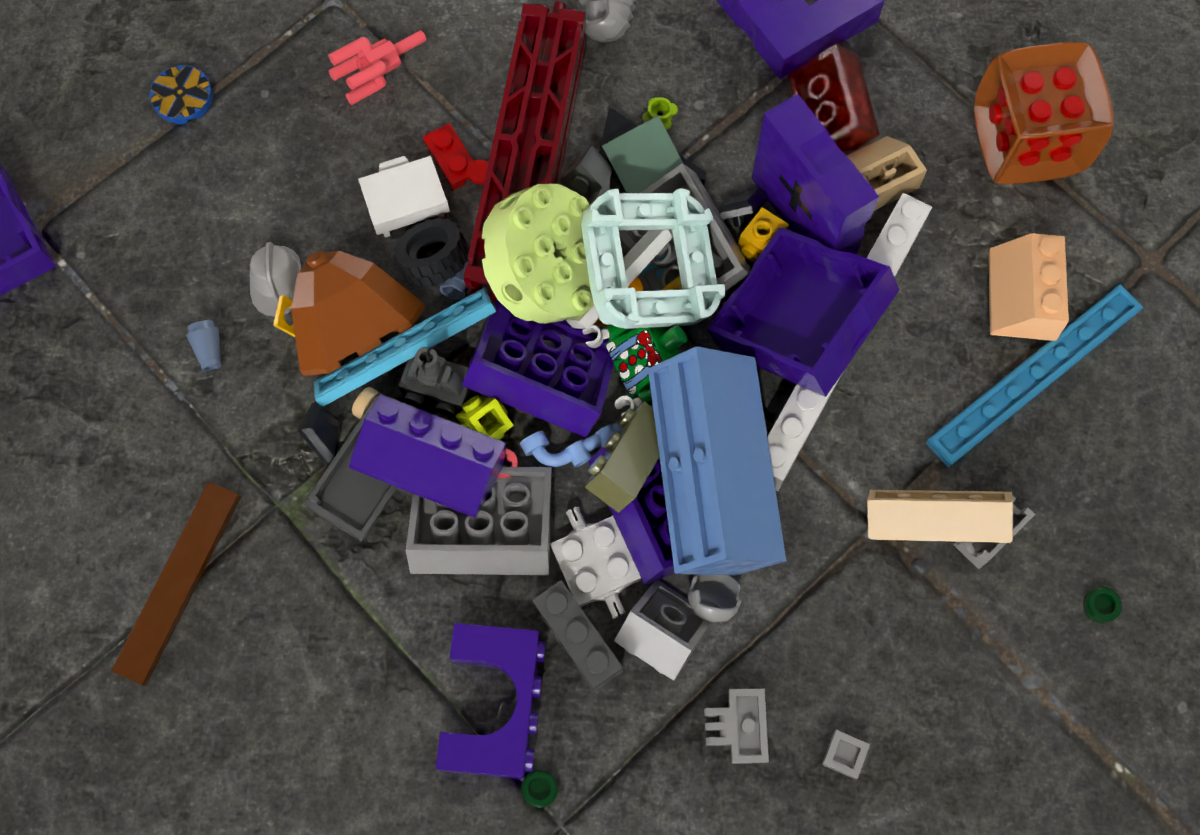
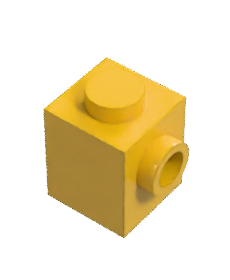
[738,207,789,262]

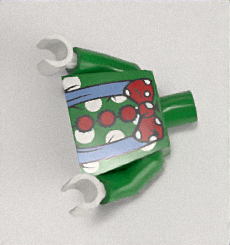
[582,324,687,416]

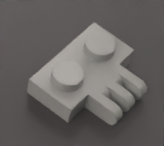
[704,688,769,764]

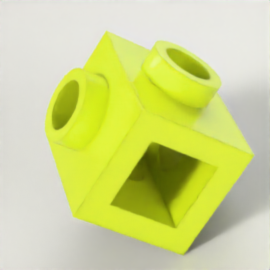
[456,395,514,440]

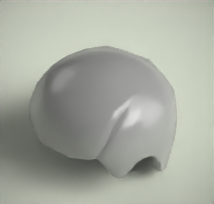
[688,574,741,623]

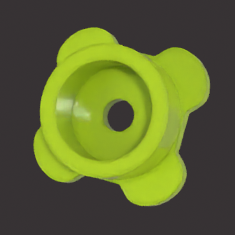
[642,97,678,130]

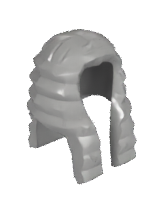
[577,0,637,42]

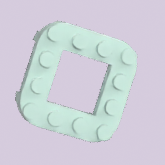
[581,189,725,329]

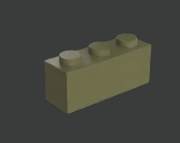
[585,401,659,513]

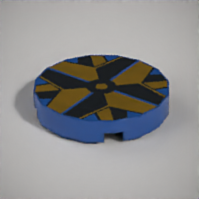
[149,65,214,124]

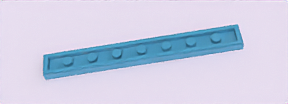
[926,284,1144,468]

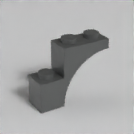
[559,146,635,257]

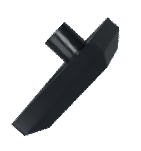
[720,190,768,227]
[298,402,342,468]

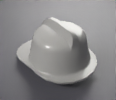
[250,242,301,317]

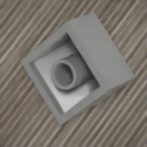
[614,580,712,681]

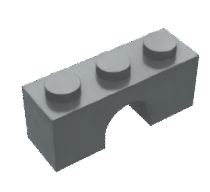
[532,580,623,693]

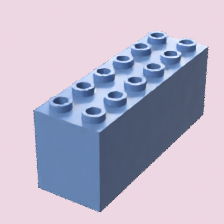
[648,346,786,576]

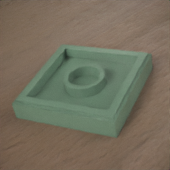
[602,115,684,193]

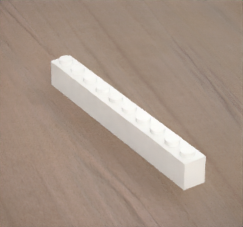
[767,193,932,491]

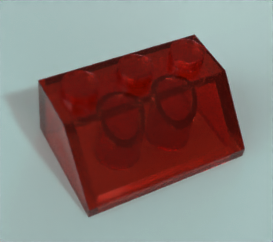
[788,44,880,152]

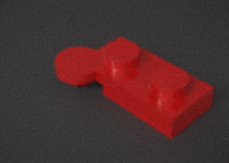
[423,123,488,191]

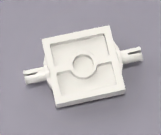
[550,507,641,619]

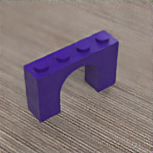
[435,623,546,779]

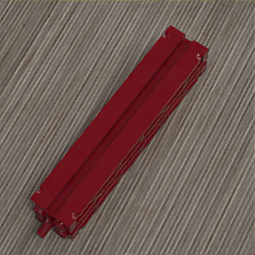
[463,1,587,303]

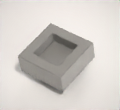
[821,730,870,780]

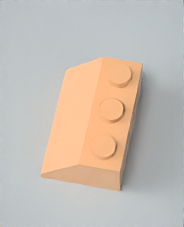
[988,233,1069,341]

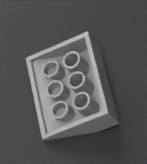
[625,163,751,296]
[406,467,552,575]

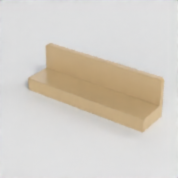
[867,490,1013,543]

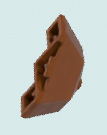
[291,251,426,376]

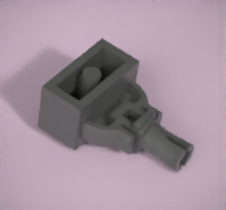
[398,347,474,417]

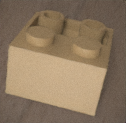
[847,136,927,211]

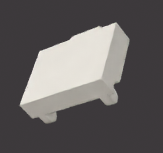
[358,156,450,238]

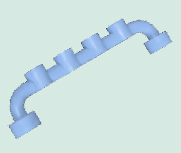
[520,405,653,468]

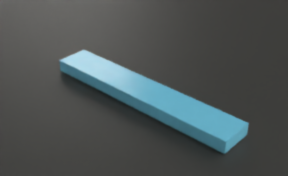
[314,288,496,407]

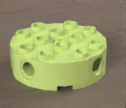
[482,184,594,324]

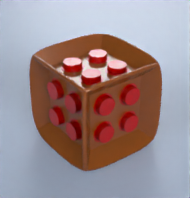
[974,42,1114,184]

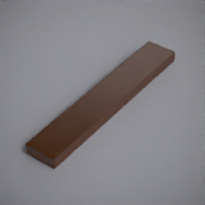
[111,482,241,686]

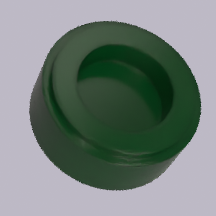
[1083,587,1122,624]
[521,770,558,808]

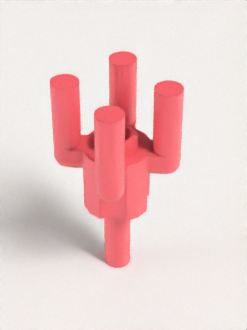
[328,30,426,105]

